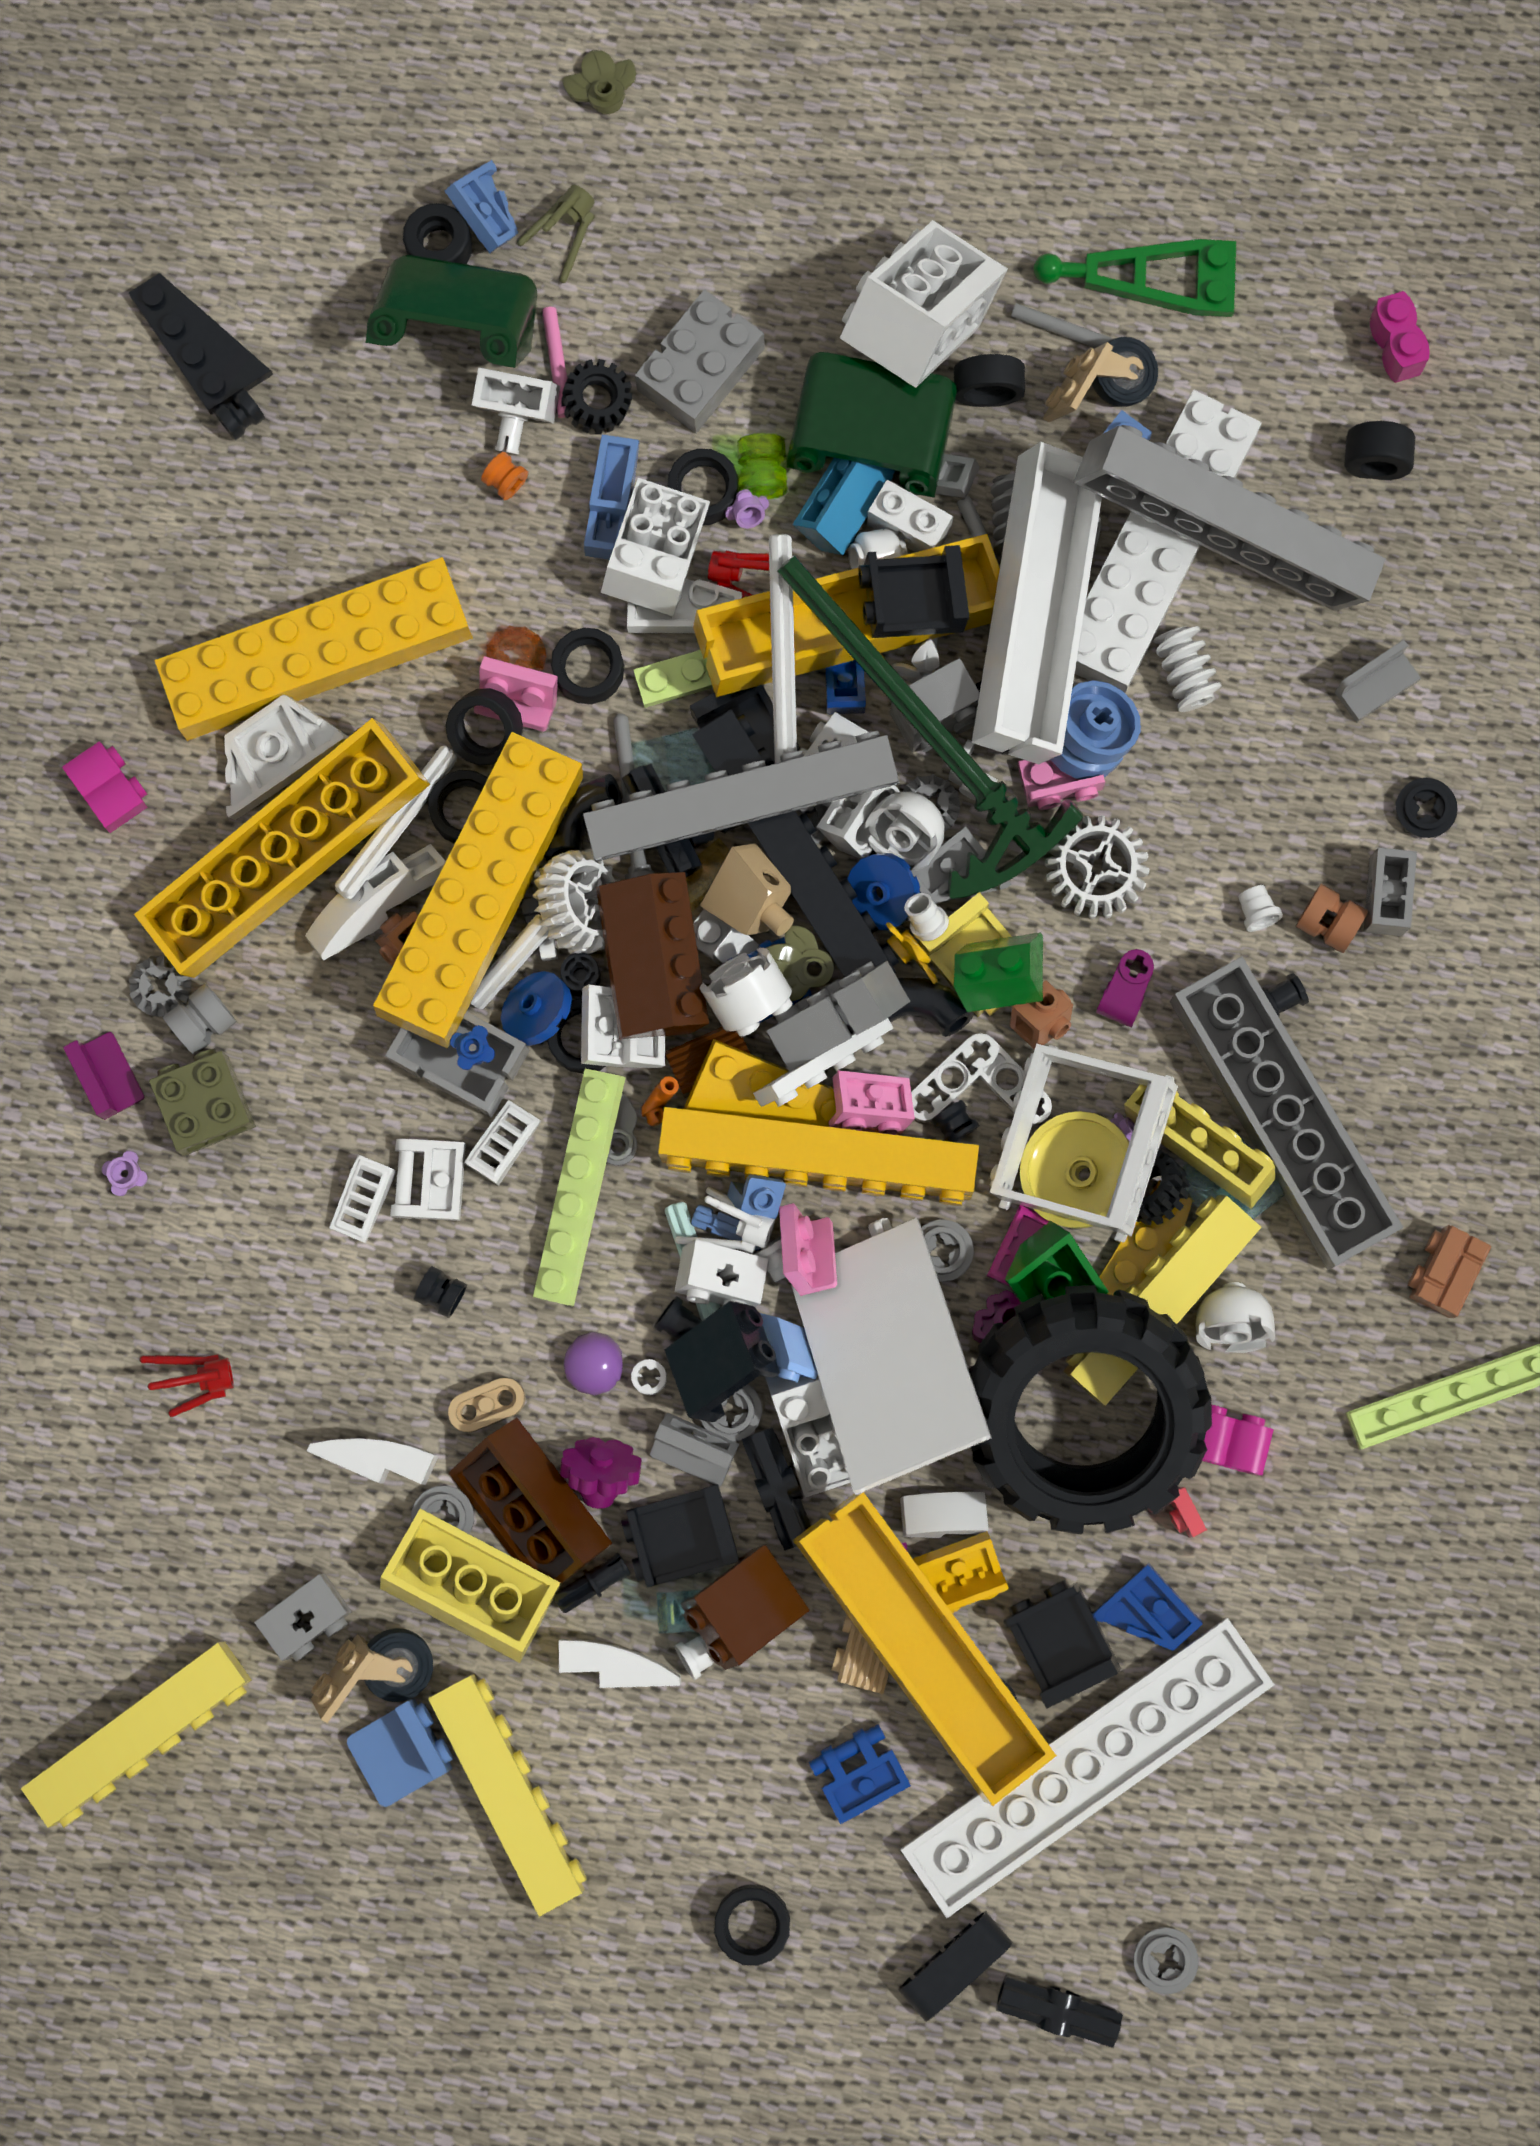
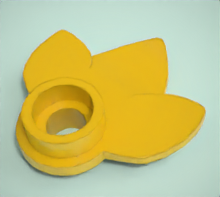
[885,922,938,984]

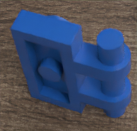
[808,1724,911,1824]

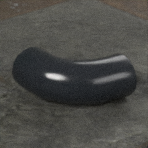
[544,774,622,862]
[888,978,974,1037]

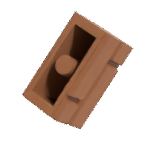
[1408,1225,1492,1319]

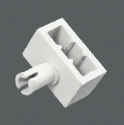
[472,367,561,455]

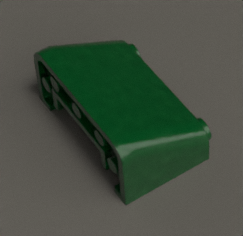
[365,255,537,368]
[786,352,957,498]

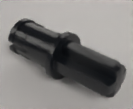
[554,1553,631,1613]

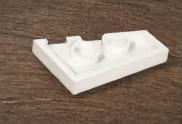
[627,579,742,633]

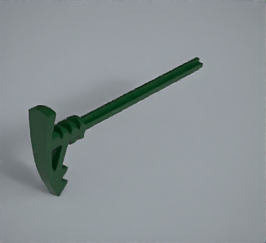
[777,555,1083,899]

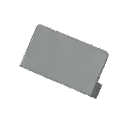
[1335,640,1421,723]
[650,1412,739,1486]

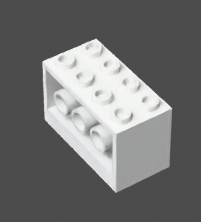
[840,220,1008,388]

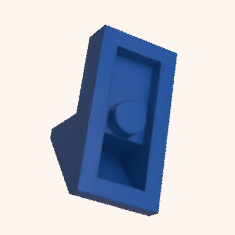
[825,660,866,715]

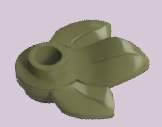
[563,50,636,114]
[757,925,834,1001]

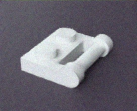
[390,1139,466,1221]

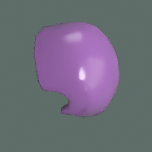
[564,1331,623,1396]

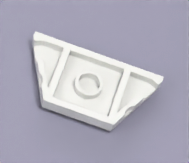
[224,694,349,820]

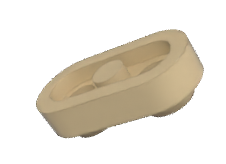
[448,1378,526,1432]

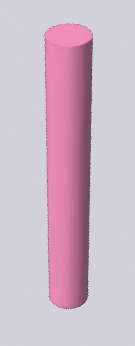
[542,307,567,418]

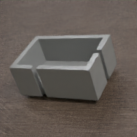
[635,289,765,434]
[767,961,910,1071]
[385,1011,530,1118]

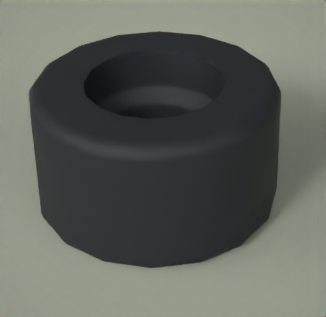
[403,203,472,264]
[1344,421,1416,481]

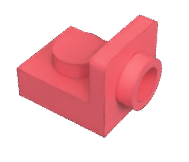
[1148,1487,1207,1537]

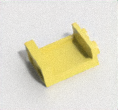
[919,892,1012,1017]

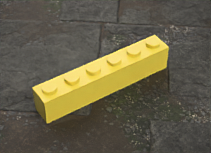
[1063,1195,1262,1406]
[21,1641,252,1828]
[428,1674,587,1917]

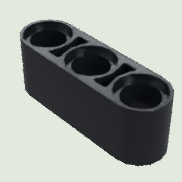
[898,1911,1013,2022]

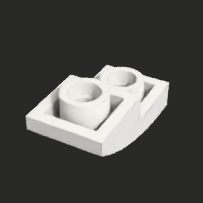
[900,1492,989,1538]

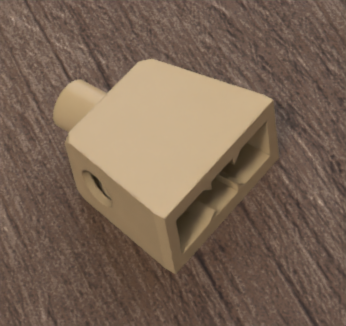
[700,843,794,936]

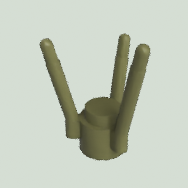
[517,185,595,283]

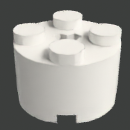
[700,948,793,1037]

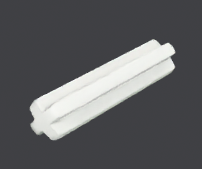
[471,914,549,1010]

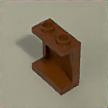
[680,1544,810,1670]

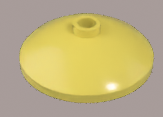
[1020,1111,1129,1229]

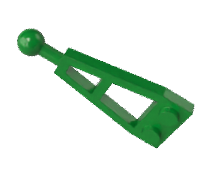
[1033,239,1236,317]

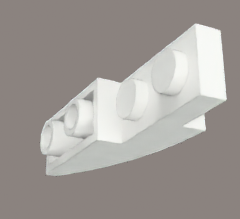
[305,844,446,961]

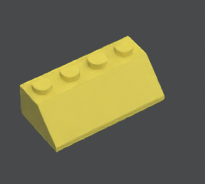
[380,1509,560,1663]

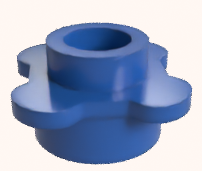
[450,1025,495,1070]

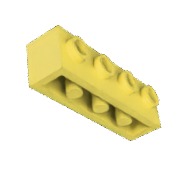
[1124,1084,1275,1209]

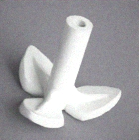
[892,638,939,683]

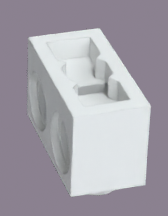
[817,785,900,859]

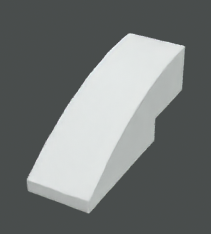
[307,1438,439,1485]
[558,1639,681,1688]

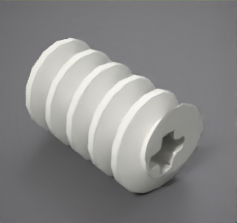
[1153,626,1222,712]

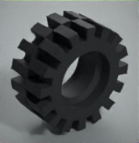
[561,359,633,435]
[1137,1149,1190,1225]

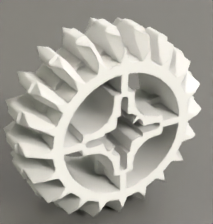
[1045,815,1149,919]
[532,850,620,954]

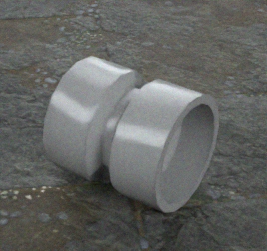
[163,983,237,1056]

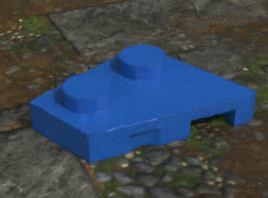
[1093,1563,1203,1651]

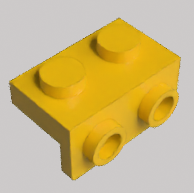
[913,1531,1008,1613]

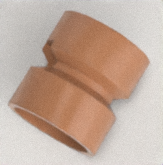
[1295,884,1368,954]

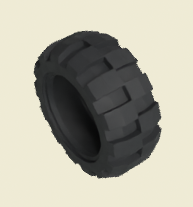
[968,1285,1212,1535]

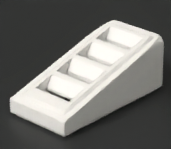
[464,1100,541,1186]
[329,1155,397,1243]

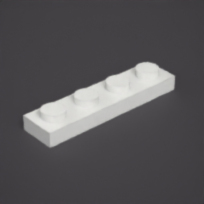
[753,1018,893,1107]

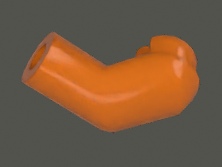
[641,1076,679,1127]

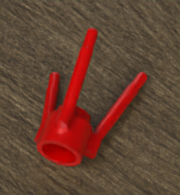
[708,550,769,598]
[140,1354,234,1417]

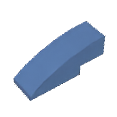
[584,434,639,560]

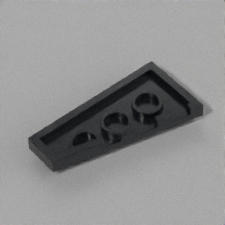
[129,273,273,415]

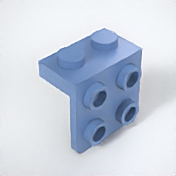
[347,1698,453,1807]

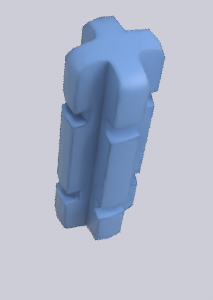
[691,1205,762,1251]

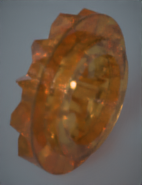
[486,625,546,672]

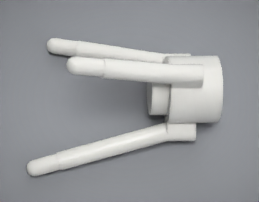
[675,1187,775,1254]

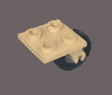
[1042,337,1158,422]
[311,1628,433,1724]

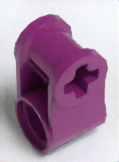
[1096,949,1154,1028]

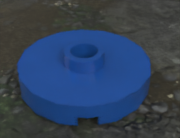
[847,853,920,930]
[501,971,572,1046]

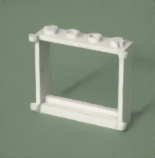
[989,1044,1178,1243]

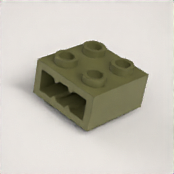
[149,1049,256,1156]

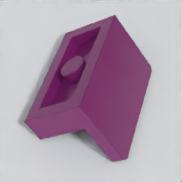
[63,1032,145,1120]

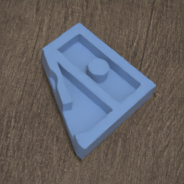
[445,160,518,253]

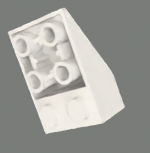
[601,478,710,616]
[765,1375,850,1498]

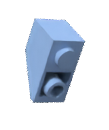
[760,1313,818,1383]

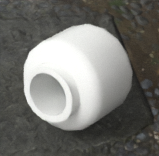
[848,528,908,569]

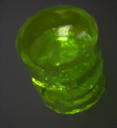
[737,433,788,499]

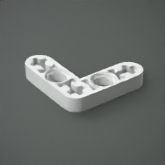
[911,1033,1052,1126]

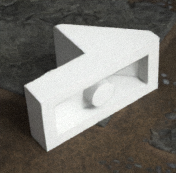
[693,909,759,966]

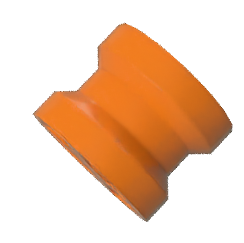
[481,452,528,500]

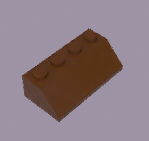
[596,872,709,1039]
[448,1417,613,1586]

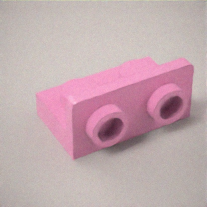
[474,656,558,732]
[1017,760,1105,810]
[828,1070,915,1135]
[779,1203,837,1296]

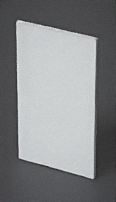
[791,1218,991,1495]

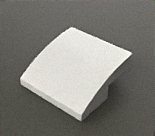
[581,984,665,1068]

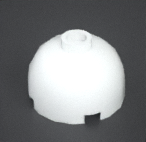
[865,791,944,870]
[1196,1282,1275,1353]

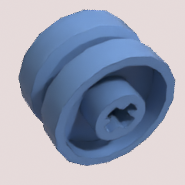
[1050,680,1141,780]

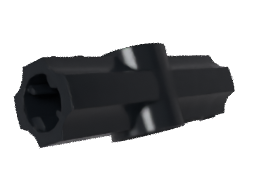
[622,764,702,877]
[741,1427,811,1551]
[995,1975,1123,2048]

